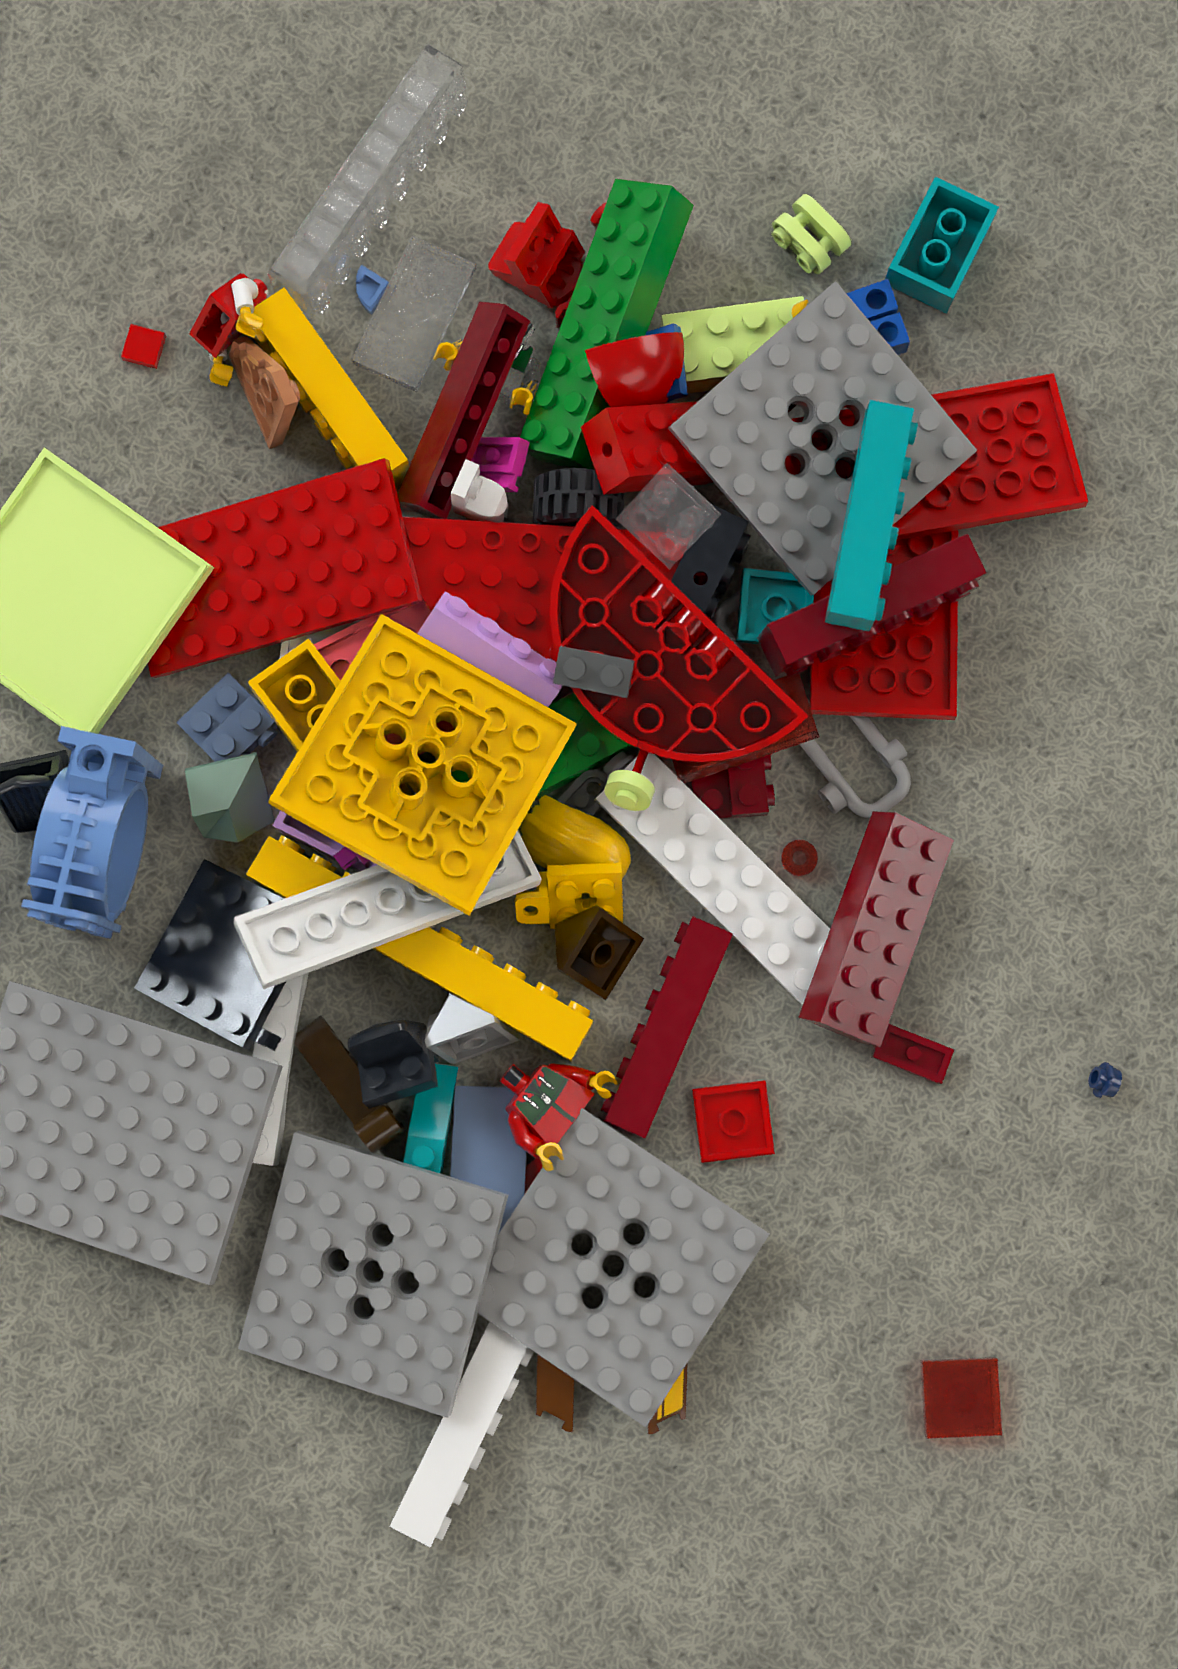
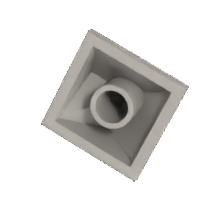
[425,994,519,1064]

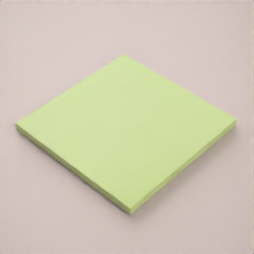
[0,448,214,734]

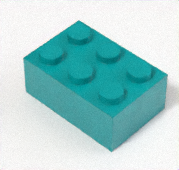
[885,176,999,314]

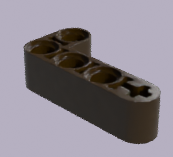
[294,1015,406,1153]

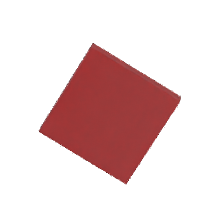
[692,1080,775,1163]

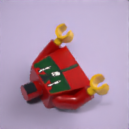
[500,1063,618,1171]

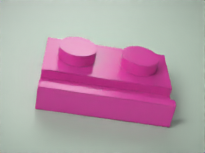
[471,437,530,493]

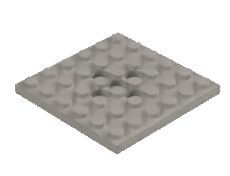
[668,281,977,595]
[478,1108,770,1427]
[238,1131,509,1418]

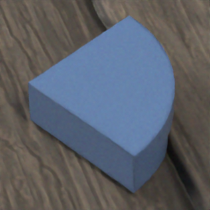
[356,265,391,315]

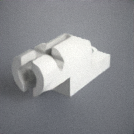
[451,460,508,522]

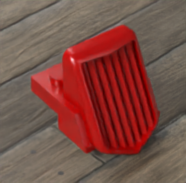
[488,202,585,308]

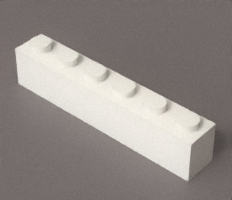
[390,1322,534,1547]

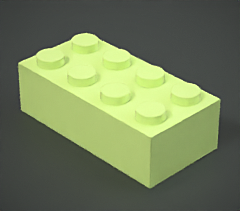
[661,296,804,393]

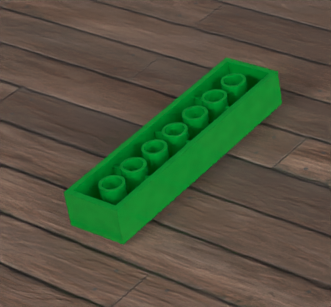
[520,178,694,470]

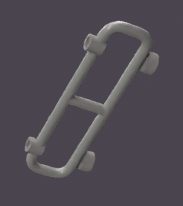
[712,590,911,818]

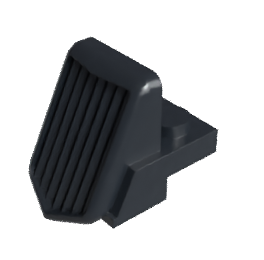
[0,750,69,833]
[348,1019,439,1109]

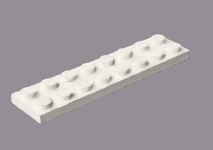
[594,752,830,1005]
[234,830,542,990]

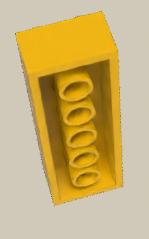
[252,287,409,490]
[248,638,418,796]

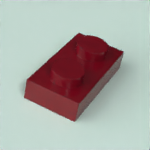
[871,1024,955,1084]

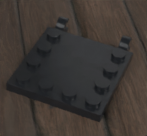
[134,859,286,1051]

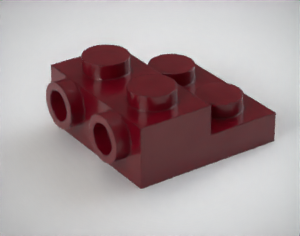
[689,748,775,819]

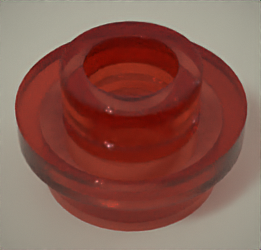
[781,840,818,876]

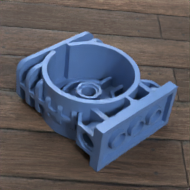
[21,726,163,939]

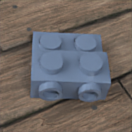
[176,672,278,762]

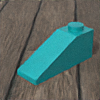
[404,1064,459,1174]

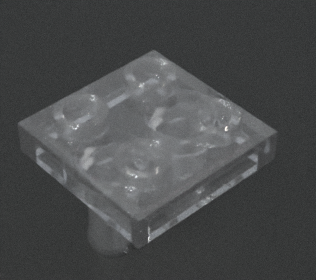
[616,463,721,569]

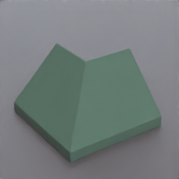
[185,752,275,842]

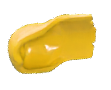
[521,795,631,879]

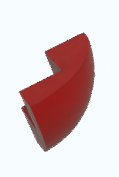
[585,332,684,407]

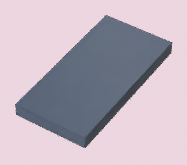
[450,1086,526,1233]

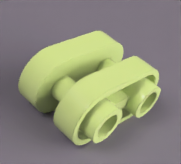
[772,194,851,274]

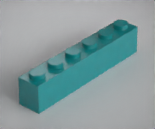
[825,400,918,631]

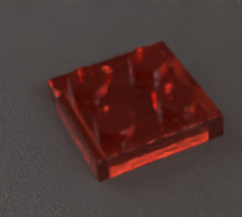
[920,1357,1002,1439]

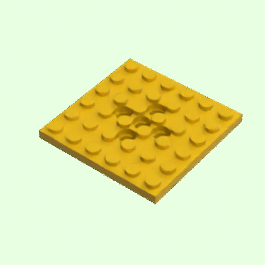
[268,614,577,916]

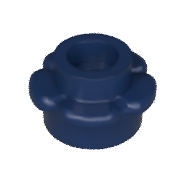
[1088,1062,1122,1098]

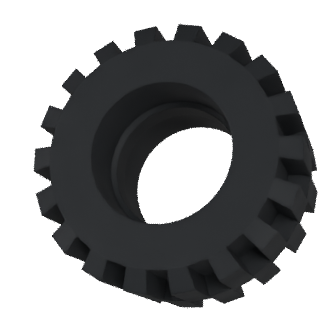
[533,468,624,529]

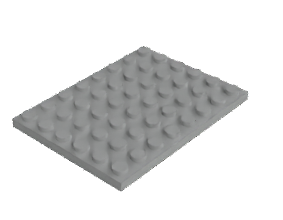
[0,981,283,1285]

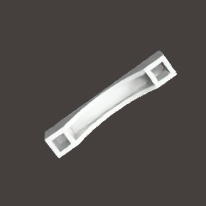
[253,973,309,1166]

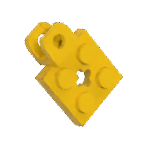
[515,862,623,929]

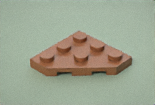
[229,336,300,449]

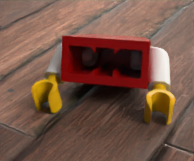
[189,273,269,387]

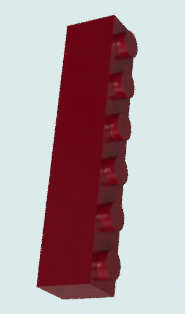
[397,301,530,519]
[601,916,733,1139]

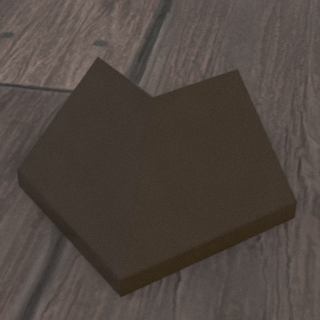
[555,905,644,1000]

